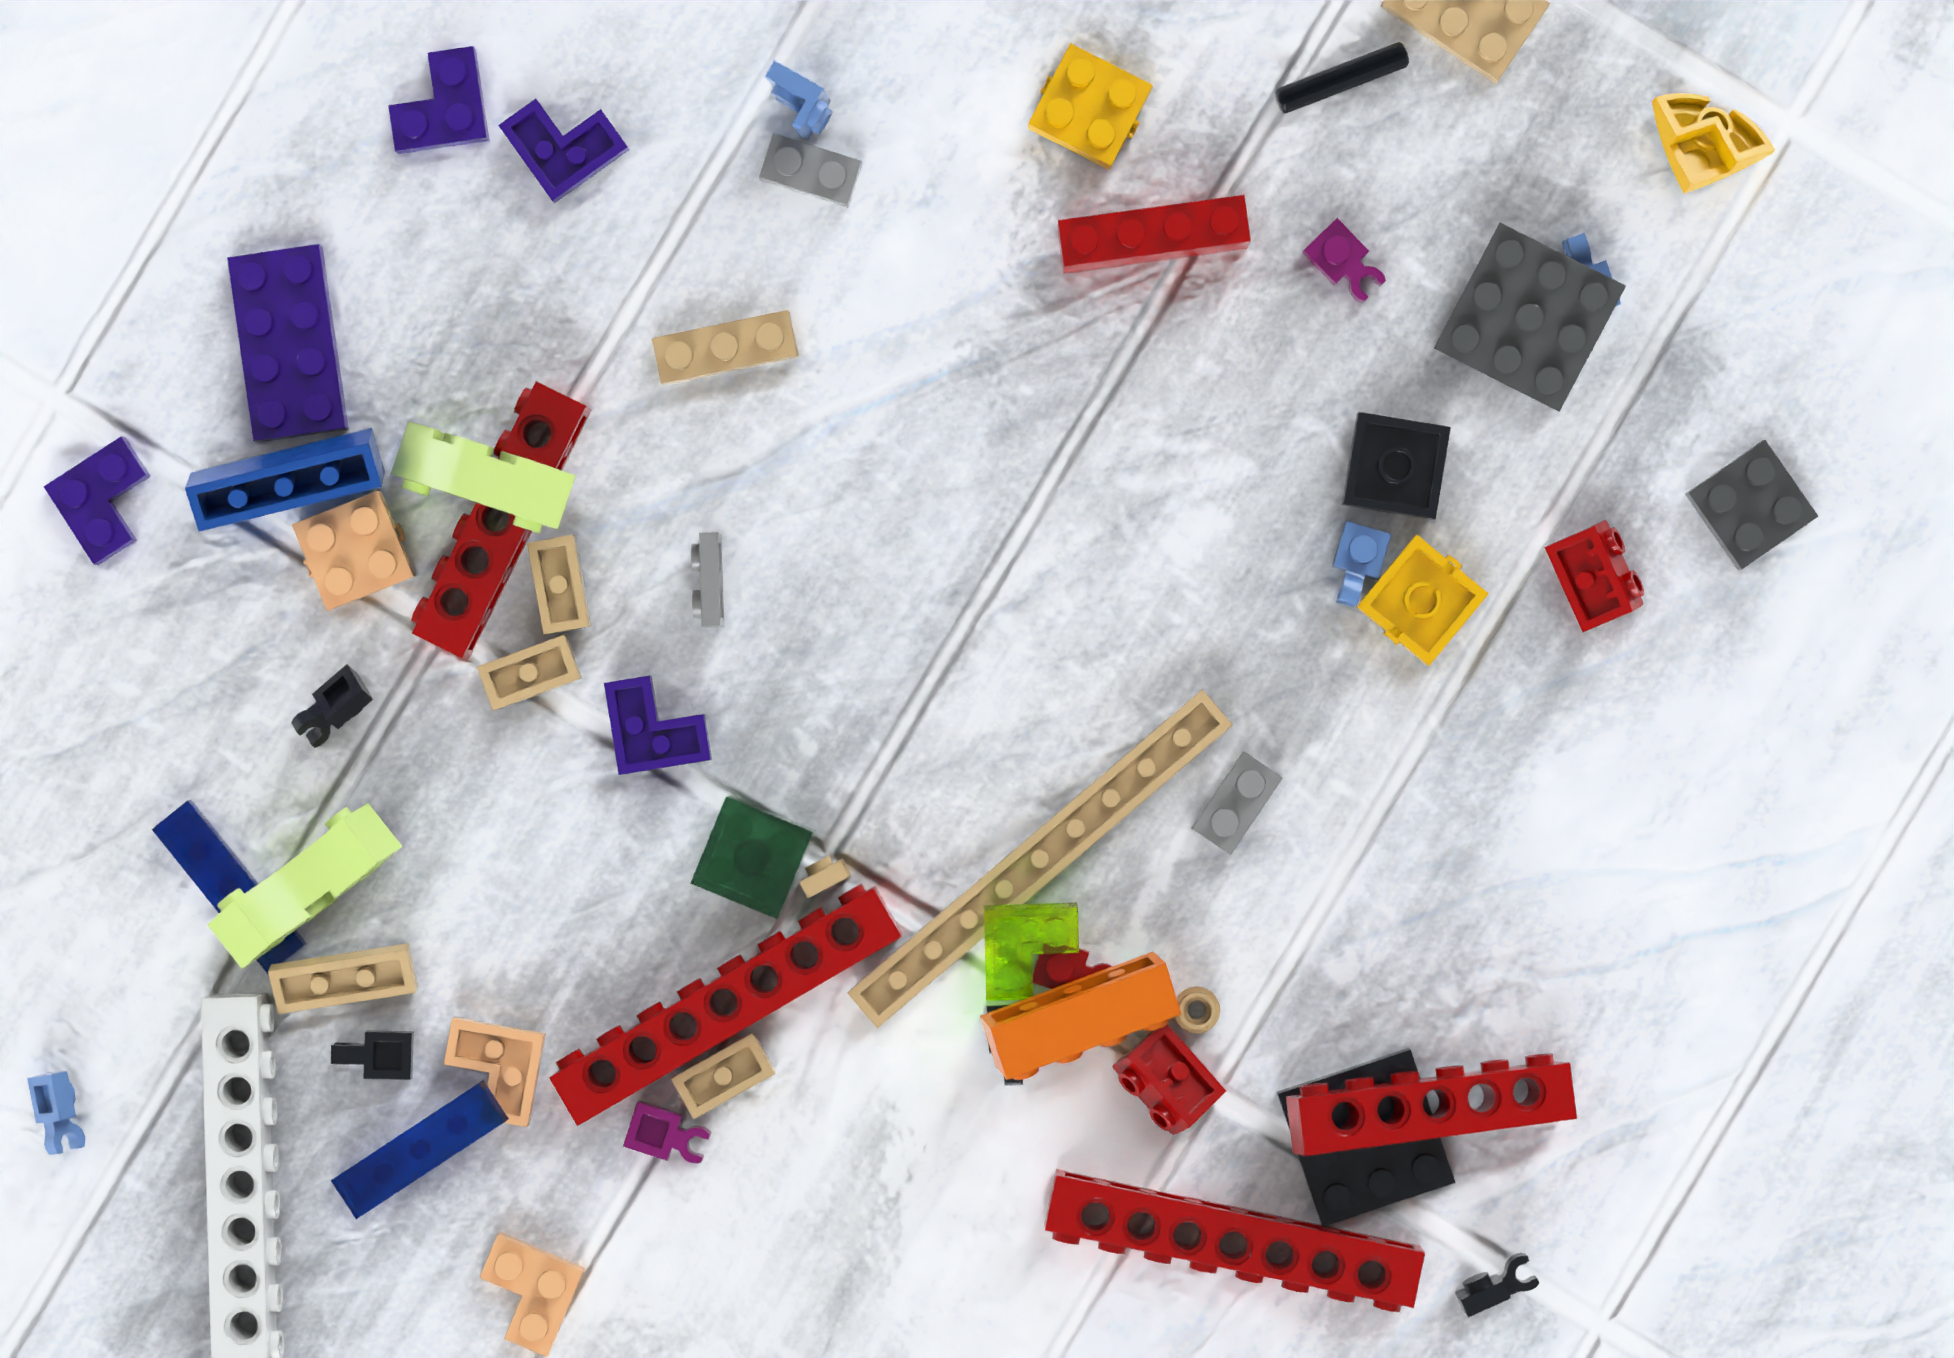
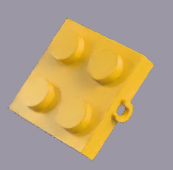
[1027,43,1153,170]
[1356,534,1489,666]

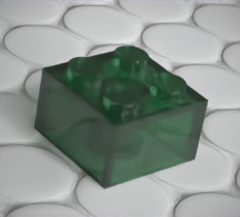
[690,795,816,919]

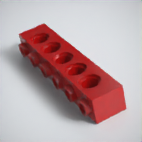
[411,381,592,659]
[1286,1053,1577,1156]

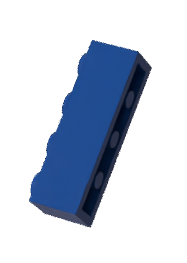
[185,428,385,532]

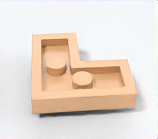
[444,1017,546,1127]
[479,1232,585,1357]

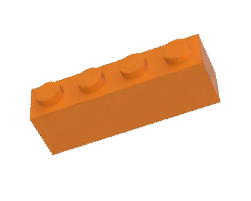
[980,951,1181,1080]

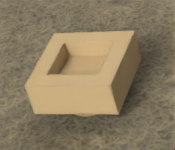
[799,856,852,898]

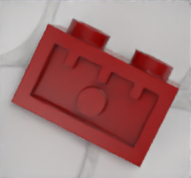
[1544,520,1644,632]
[1112,1024,1226,1135]

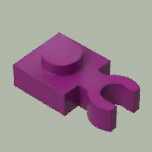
[1302,218,1386,303]
[623,1100,712,1163]

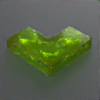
[983,903,1079,1001]

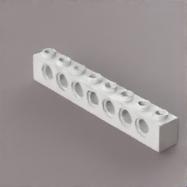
[201,993,284,1358]

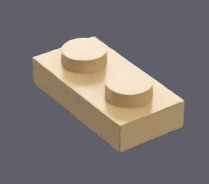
[527,534,592,635]
[477,635,582,711]
[671,1032,776,1120]

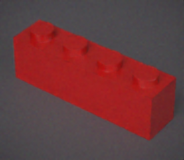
[1057,195,1251,274]

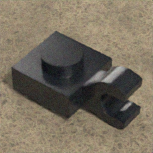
[291,664,373,748]
[331,1030,414,1080]
[1455,1253,1539,1317]

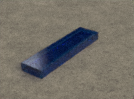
[152,800,307,974]
[331,1080,509,1219]

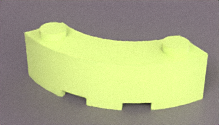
[391,421,576,533]
[207,803,403,969]

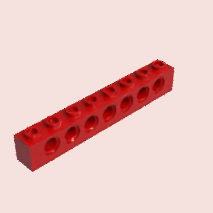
[549,884,903,1126]
[1044,1169,1425,1312]

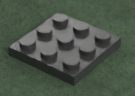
[1434,222,1626,412]

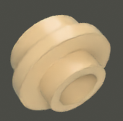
[1175,986,1220,1034]

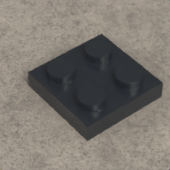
[1342,412,1451,520]

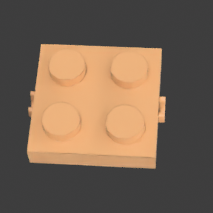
[292,490,416,611]

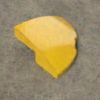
[1652,93,1775,194]

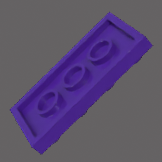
[227,244,349,443]

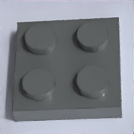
[1685,440,1819,570]

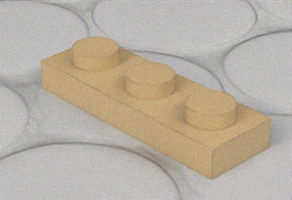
[652,310,799,385]
[268,943,418,1014]

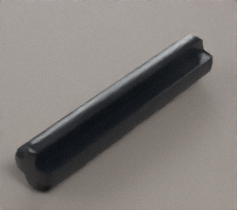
[1275,42,1409,113]

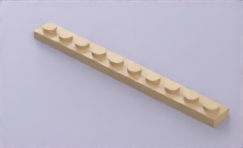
[847,689,1233,1028]

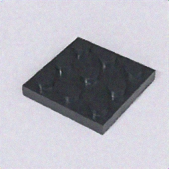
[1277,1048,1456,1227]

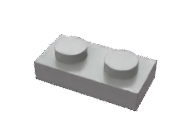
[759,133,862,208]
[691,532,724,628]
[1191,751,1283,855]

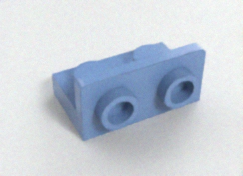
[765,60,833,141]

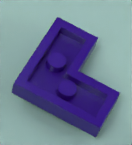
[388,46,489,154]
[498,99,630,204]
[44,436,151,565]
[604,675,712,775]

